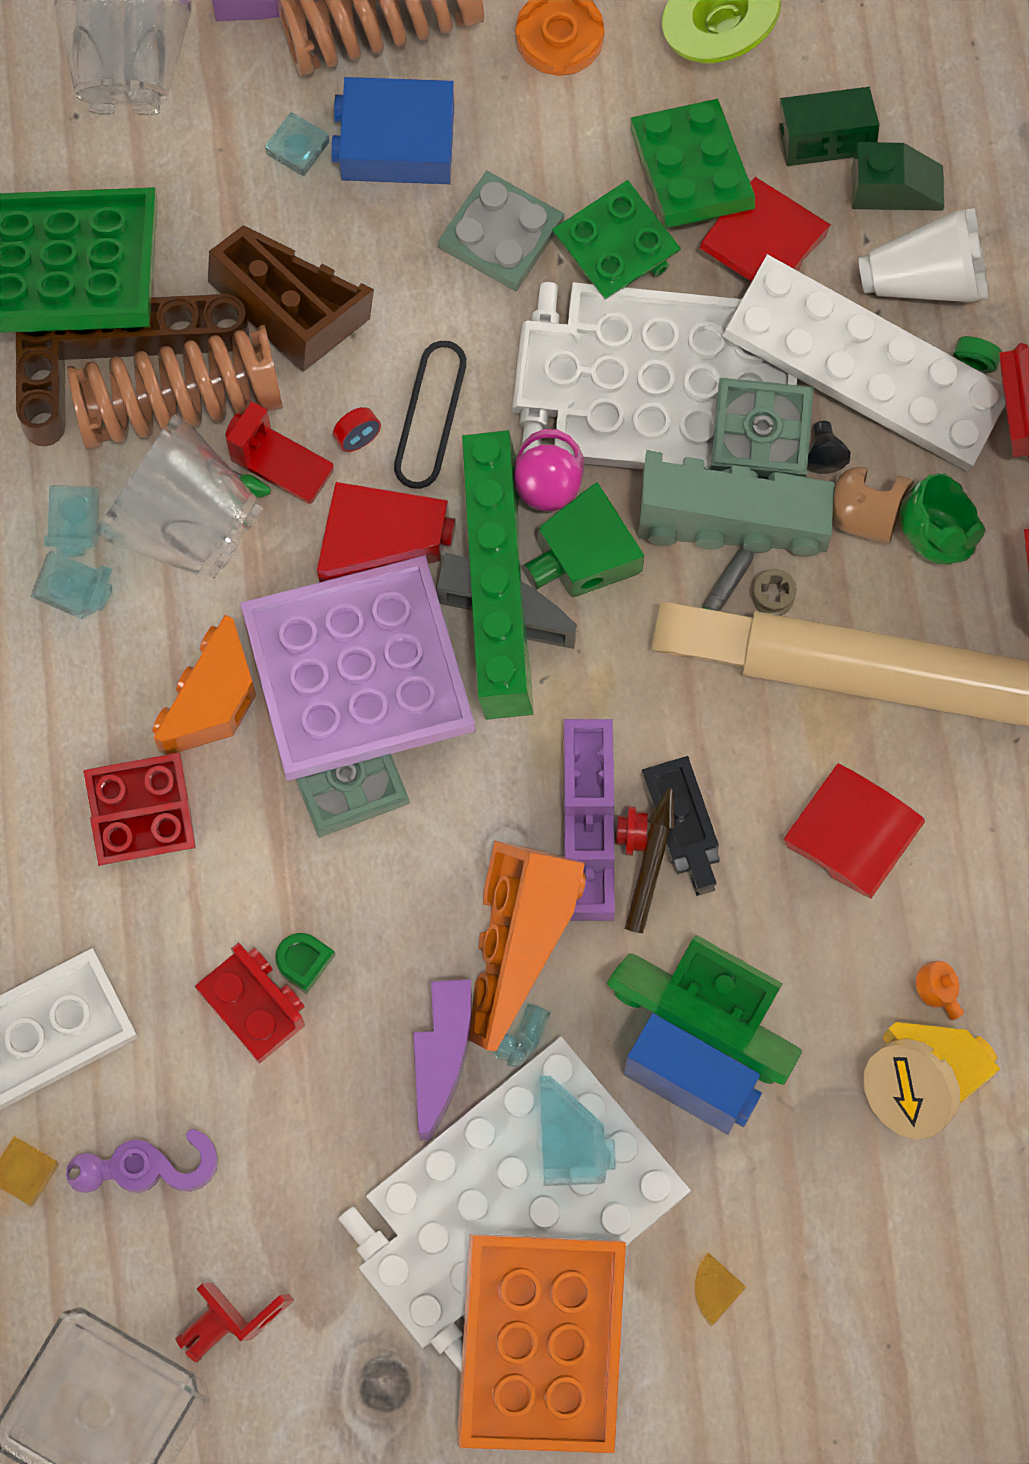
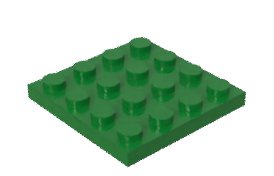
[0,187,157,333]

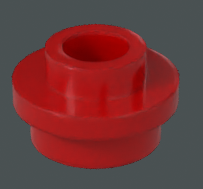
[616,806,648,856]

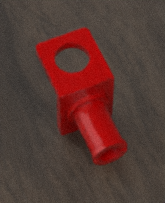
[175,1282,294,1363]

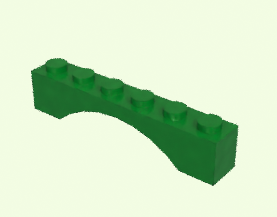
[462,430,534,720]

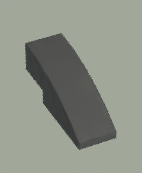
[437,552,577,649]

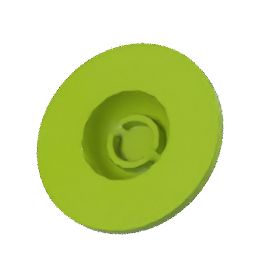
[662,0,781,63]

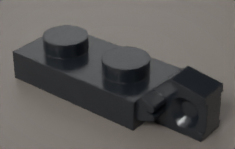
[641,756,720,897]

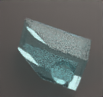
[540,1076,616,1186]

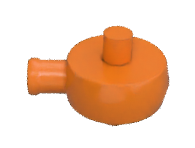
[916,961,964,1020]

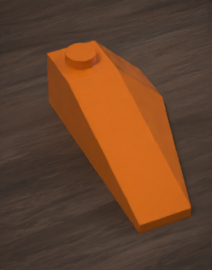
[469,841,586,1051]

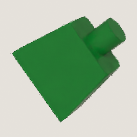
[523,482,645,597]

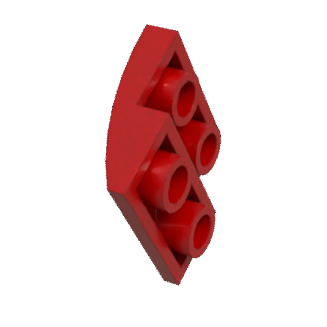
[699,177,831,282]
[83,752,196,866]
[783,763,925,899]

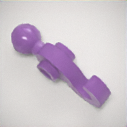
[66,1129,218,1193]

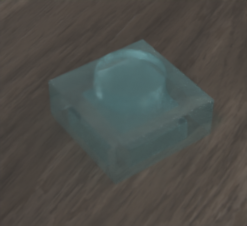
[265,112,329,177]

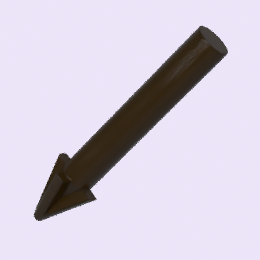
[624,788,675,934]

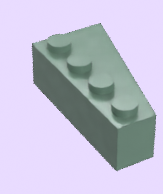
[638,450,834,556]

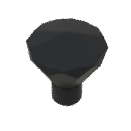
[807,420,851,474]

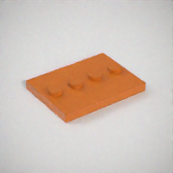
[457,1234,626,1453]

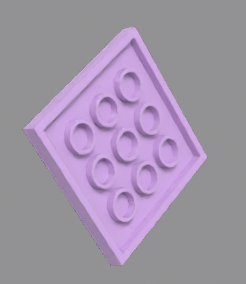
[240,555,476,781]

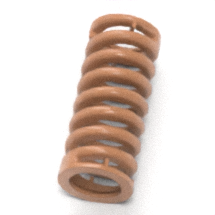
[277,0,484,76]
[67,325,283,450]

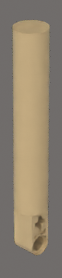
[651,602,1029,727]

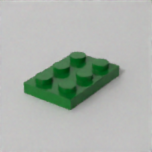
[630,98,755,228]

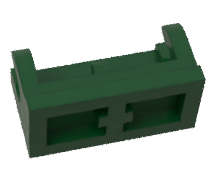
[779,86,880,166]

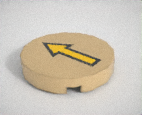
[864,1038,960,1140]

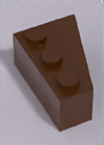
[208,225,374,372]

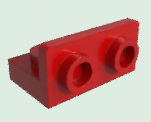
[195,942,305,1064]

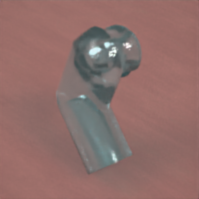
[494,1004,551,1067]

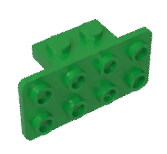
[607,935,802,1085]

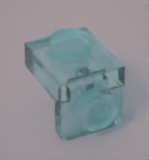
[44,485,100,556]
[30,550,112,619]

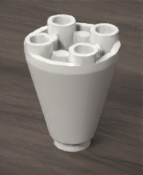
[859,208,989,302]

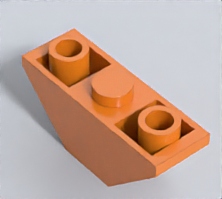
[152,615,256,755]

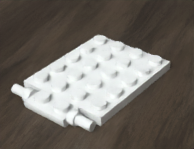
[512,282,797,480]
[338,1036,691,1372]

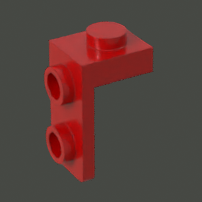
[225,401,334,504]

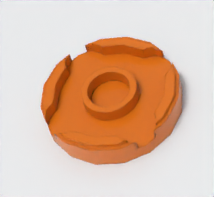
[515,0,605,76]

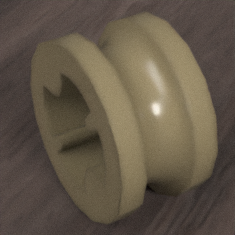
[752,569,797,616]

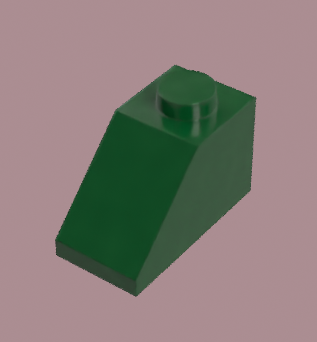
[851,142,944,211]

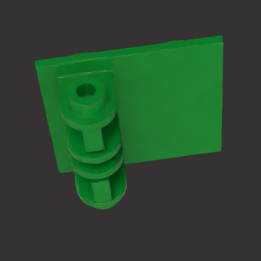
[552,180,681,300]

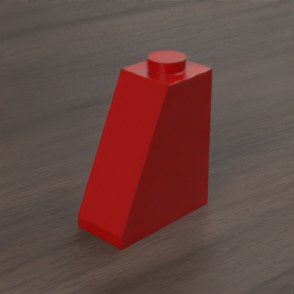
[317,482,456,582]

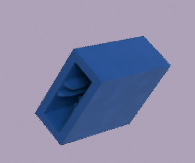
[332,77,455,185]
[624,1013,762,1135]

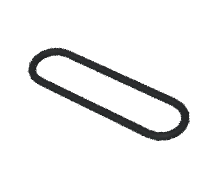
[394,341,467,489]

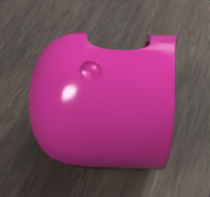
[514,429,584,511]

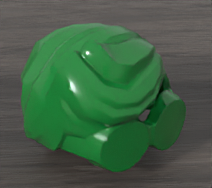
[899,473,986,565]

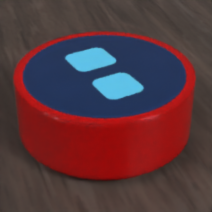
[333,407,381,452]

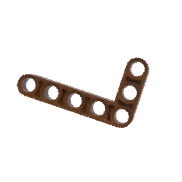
[16,294,249,447]

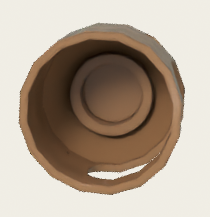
[832,466,914,544]

